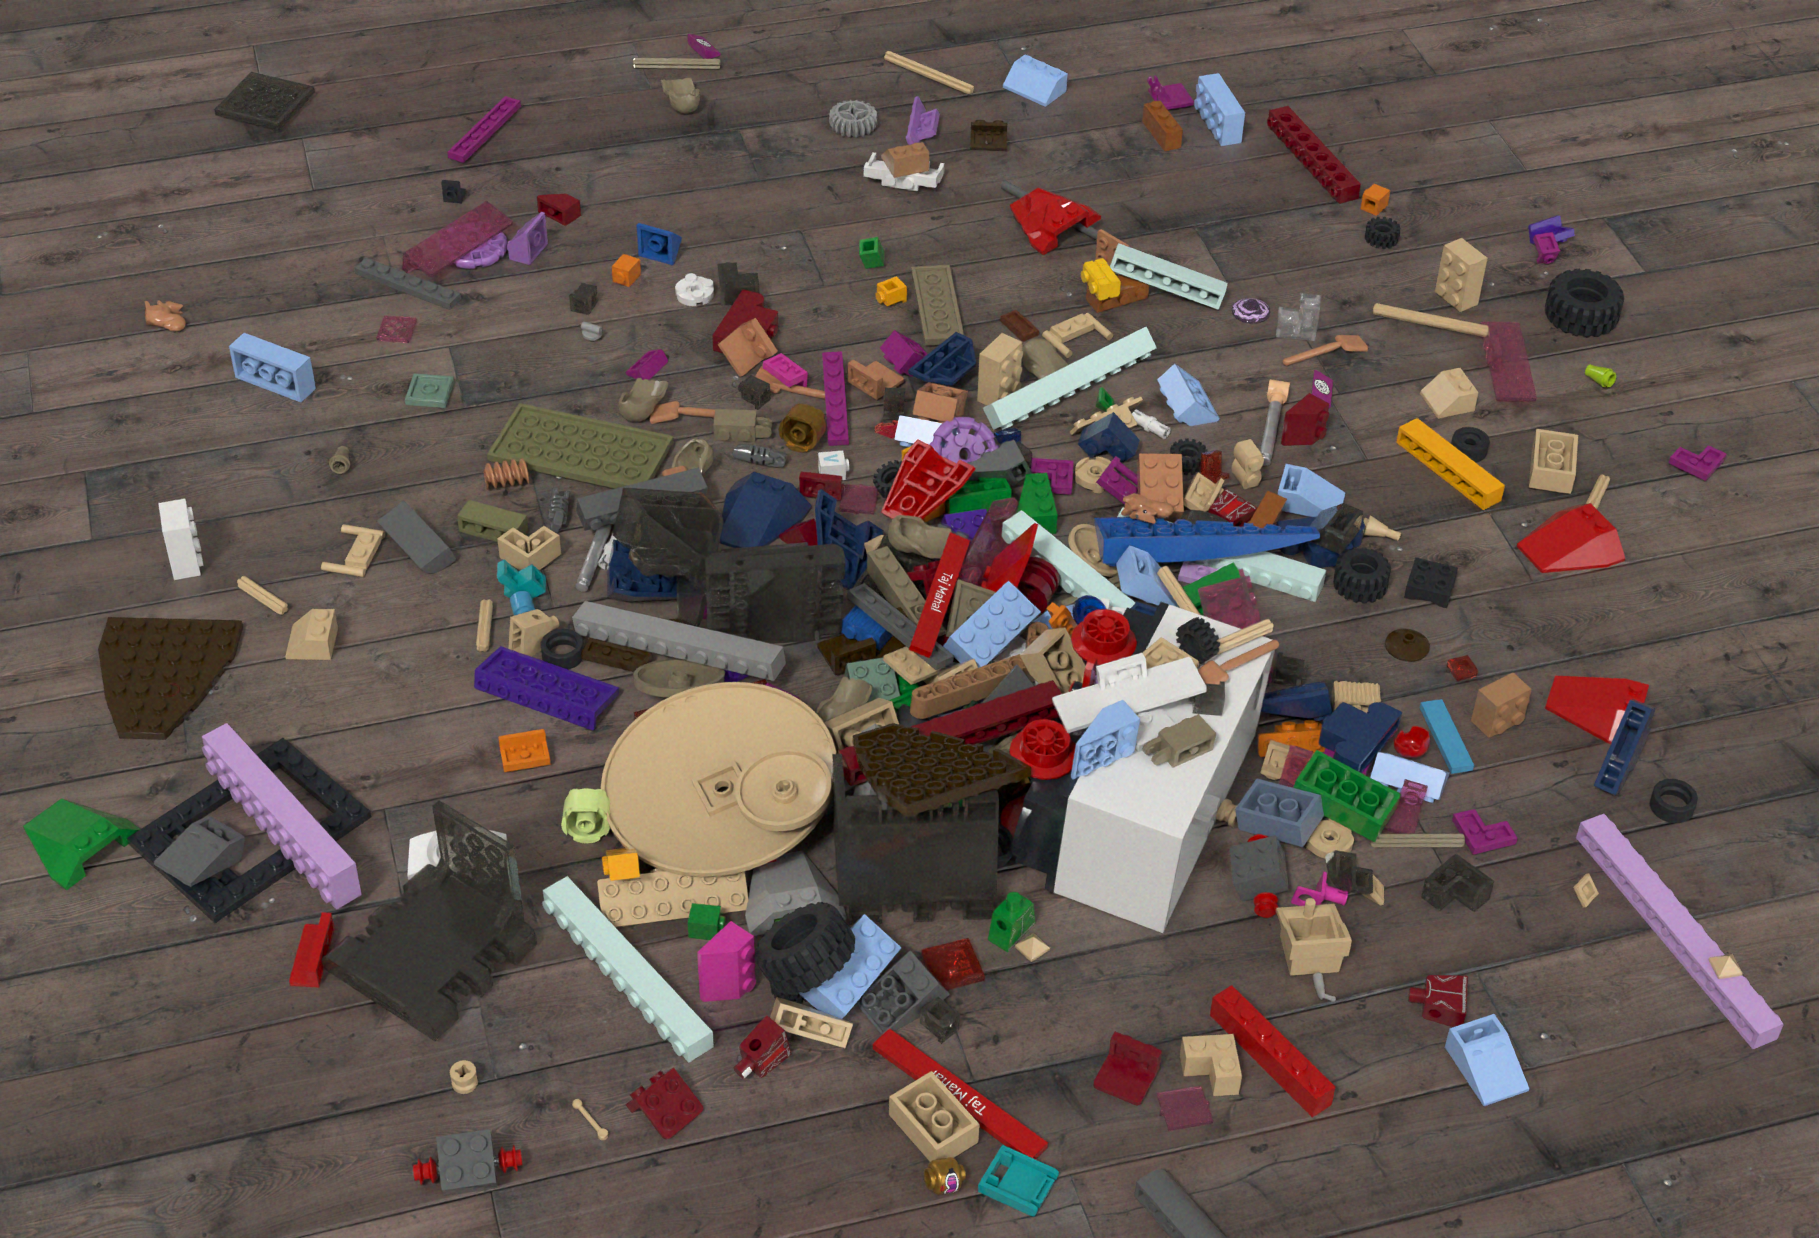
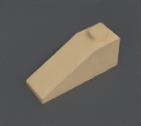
[770,997,853,1048]

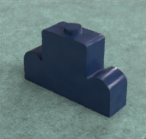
[1276,512,1365,568]
[1594,699,1656,795]
[1318,702,1402,773]

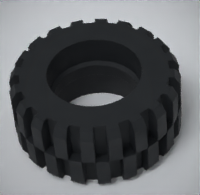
[1545,268,1624,338]
[755,902,855,995]

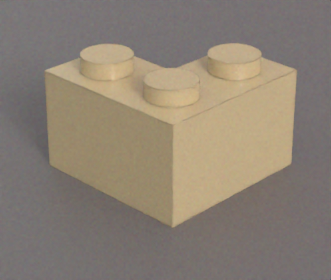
[497,526,561,571]
[1180,1034,1242,1096]

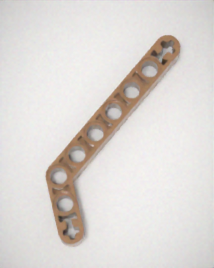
[910,622,1048,719]

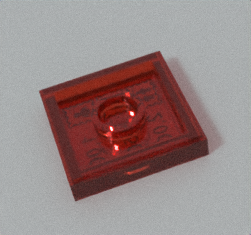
[921,938,985,990]

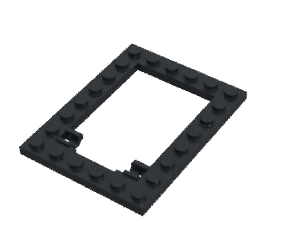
[127,738,372,923]

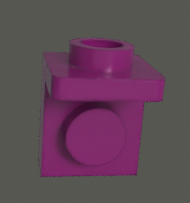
[1533,232,1560,264]

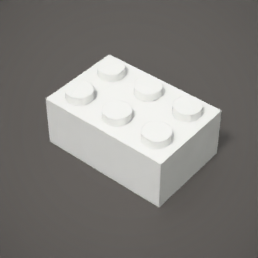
[159,499,204,580]

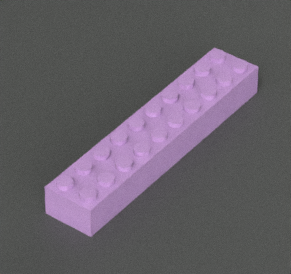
[202,723,361,910]

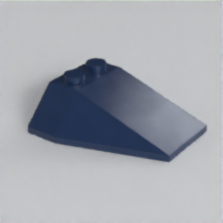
[716,472,812,555]
[815,489,884,590]
[1261,681,1332,721]

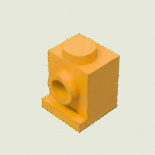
[876,276,907,306]

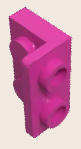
[763,353,808,387]

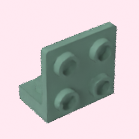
[844,658,900,703]

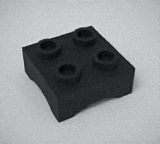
[1404,557,1458,608]

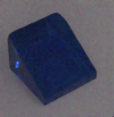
[994,427,1021,445]

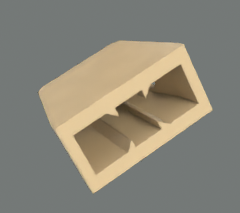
[509,609,559,657]

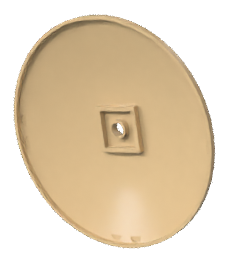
[601,682,838,877]

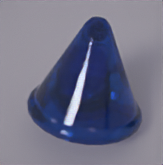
[1072,595,1106,625]

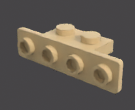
[1070,397,1143,435]

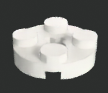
[675,273,714,306]

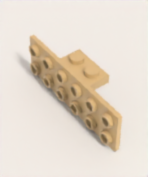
[597,869,749,927]

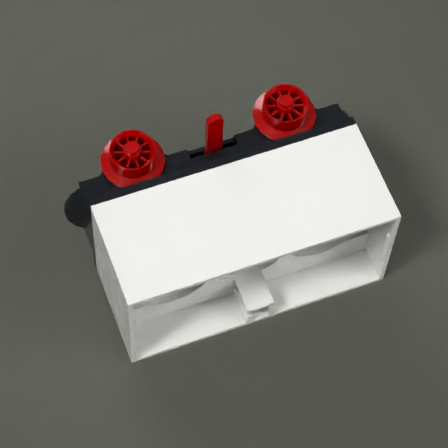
[1000,602,1274,933]

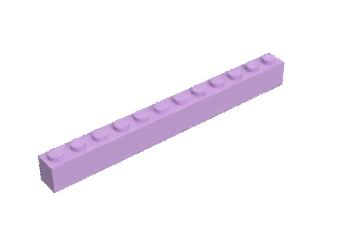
[1576,814,1783,1049]

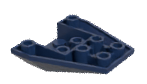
[607,539,700,602]

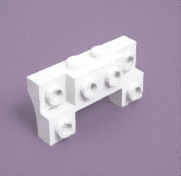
[864,152,944,191]

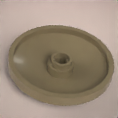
[633,659,725,698]

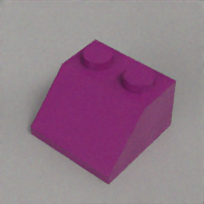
[880,330,928,377]

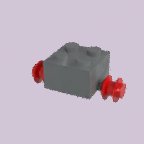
[1230,834,1289,918]
[413,1129,522,1196]

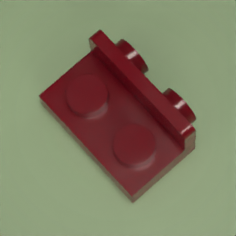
[799,471,844,500]

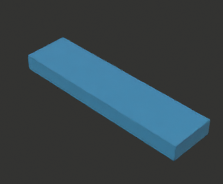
[1419,699,1474,774]

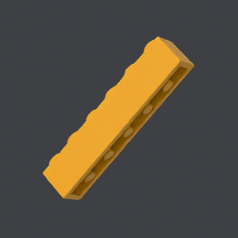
[1396,418,1505,510]

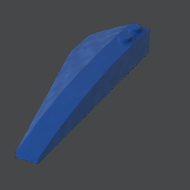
[1094,517,1320,566]

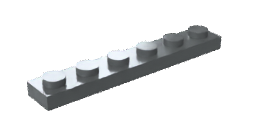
[354,258,461,310]
[847,583,954,670]

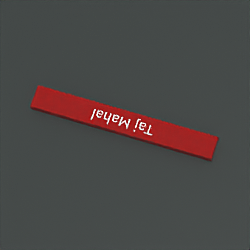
[908,532,970,658]
[873,1028,1048,1160]

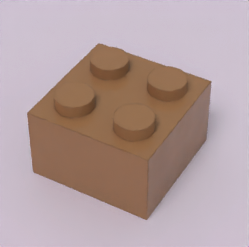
[1471,673,1532,738]

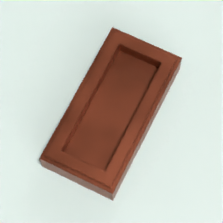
[1000,309,1039,342]

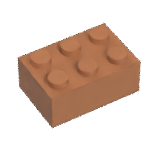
[913,382,968,423]
[1137,454,1184,522]

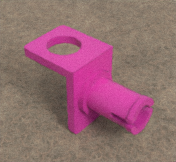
[1291,871,1348,906]

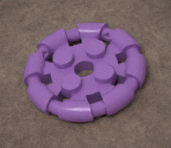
[438,222,508,269]
[929,417,999,463]

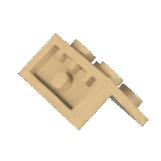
[883,646,946,685]

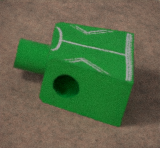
[988,892,1035,953]

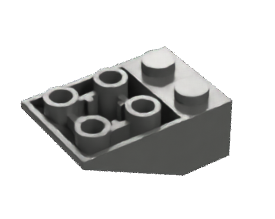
[967,440,1033,485]
[154,816,245,887]
[856,950,950,1035]

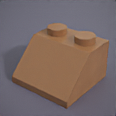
[881,142,929,178]

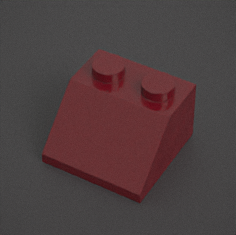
[1281,393,1330,446]

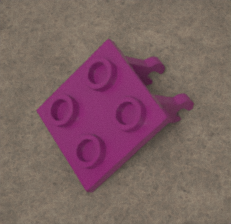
[1147,75,1194,110]

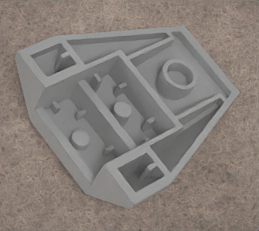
[745,851,847,936]

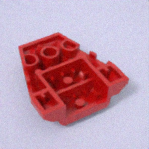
[1010,187,1101,255]

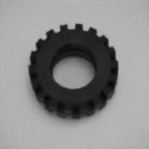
[1333,547,1391,603]

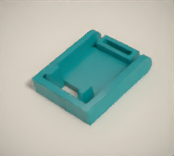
[978,1145,1059,1217]

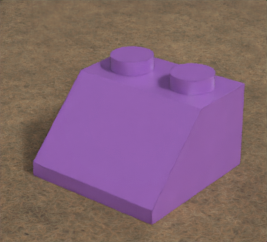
[507,212,548,265]

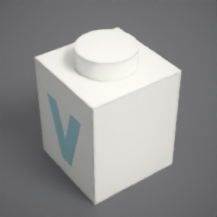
[818,451,849,480]

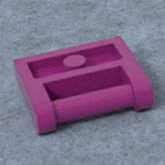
[1096,456,1138,505]

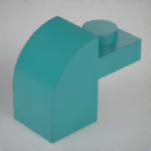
[497,559,546,599]

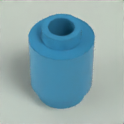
[510,591,535,616]

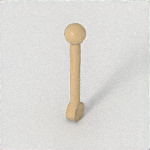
[572,1099,608,1140]

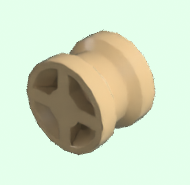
[1216,798,1238,828]
[450,1060,478,1094]

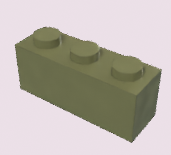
[457,500,529,542]

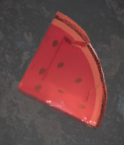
[875,420,898,439]

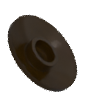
[1385,629,1430,662]

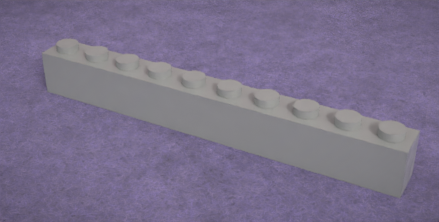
[572,601,786,681]

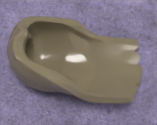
[661,77,700,114]
[1022,338,1068,379]
[618,378,668,422]
[672,438,714,475]
[887,515,952,559]
[815,677,872,722]

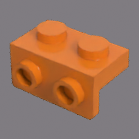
[498,729,551,772]

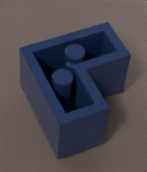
[1078,412,1140,463]

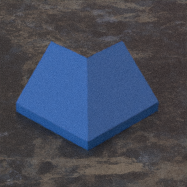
[637,223,682,265]

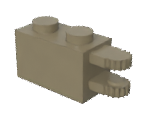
[713,409,773,442]
[1142,714,1216,768]

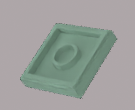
[405,374,454,408]

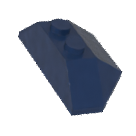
[908,332,976,386]

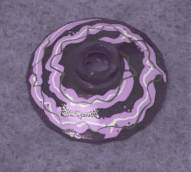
[1232,298,1271,324]

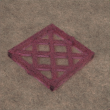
[376,316,417,343]

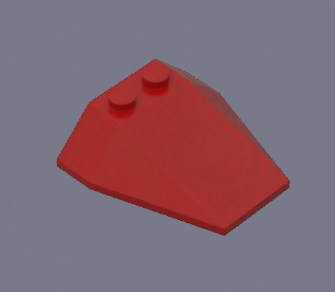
[881,439,976,520]
[1516,503,1625,573]
[980,523,1038,592]
[1545,676,1649,744]

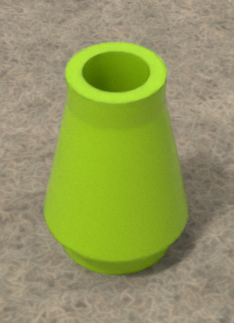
[1585,364,1616,387]

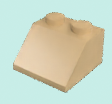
[1420,368,1478,419]
[285,609,338,660]

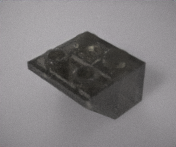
[1309,503,1363,554]

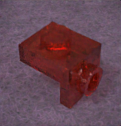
[1201,450,1229,483]

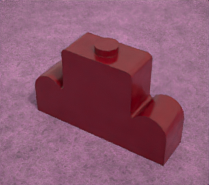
[712,289,778,353]

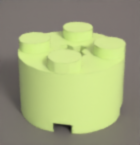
[561,789,610,843]

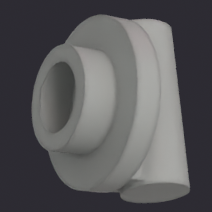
[581,321,602,341]

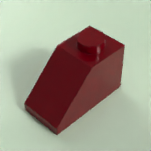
[537,193,581,226]
[779,518,818,554]

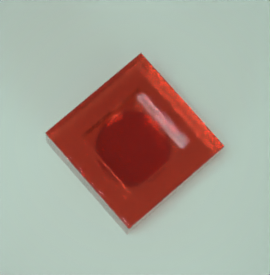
[1447,655,1478,681]

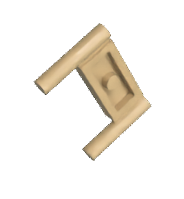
[1042,313,1113,358]
[321,524,385,577]

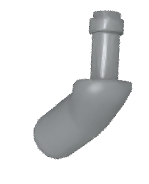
[1313,972,1336,1002]

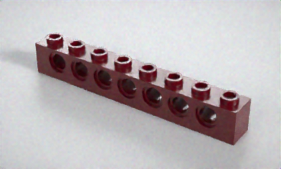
[1267,106,1361,204]

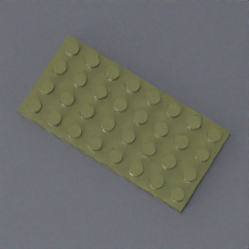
[487,403,673,489]

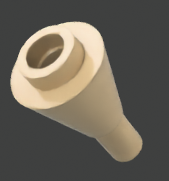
[1363,515,1401,541]

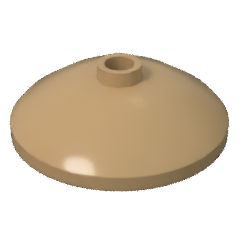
[1068,524,1118,577]

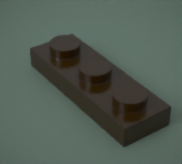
[581,638,653,672]

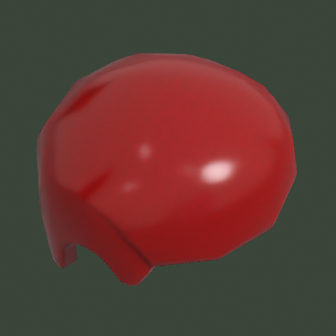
[1393,726,1430,759]

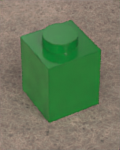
[859,237,884,269]
[688,903,726,940]

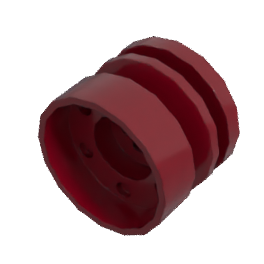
[1017,557,1060,614]

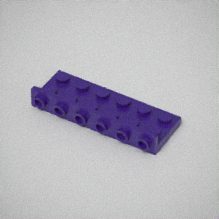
[474,646,619,730]

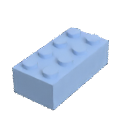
[1194,73,1245,146]
[229,333,316,402]
[943,581,1041,668]
[799,914,901,1019]

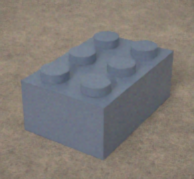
[1235,779,1324,847]

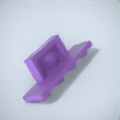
[906,96,940,145]

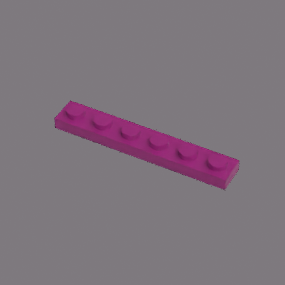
[447,96,521,163]
[822,351,849,446]

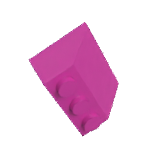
[697,921,756,1002]

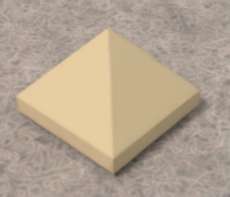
[864,535,885,552]
[1362,872,1384,906]
[1573,873,1599,907]
[1015,933,1050,962]
[1708,954,1743,979]

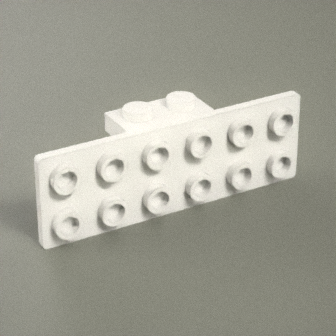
[1052,653,1207,733]

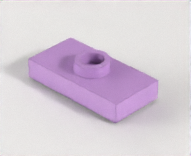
[1178,561,1219,584]

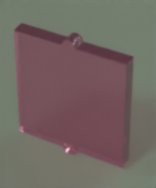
[839,484,878,515]
[1157,1086,1213,1131]

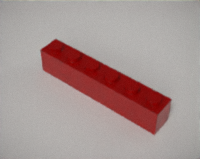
[1210,985,1335,1118]

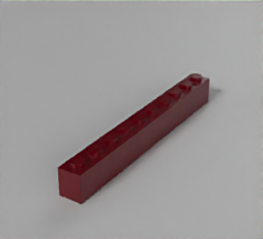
[839,680,1062,786]

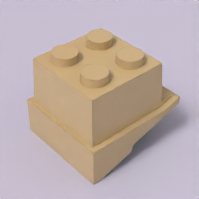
[1276,898,1352,976]

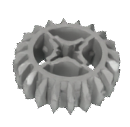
[829,99,877,138]

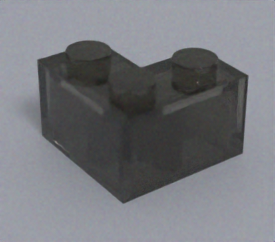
[717,262,760,306]
[1421,854,1494,912]

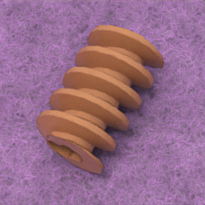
[484,458,529,490]

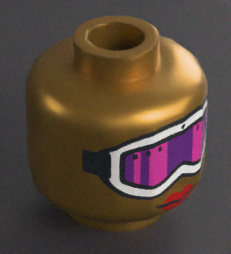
[924,1157,965,1195]

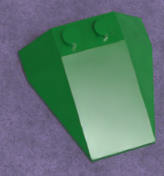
[23,798,140,891]

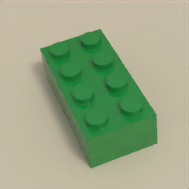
[1293,750,1401,842]

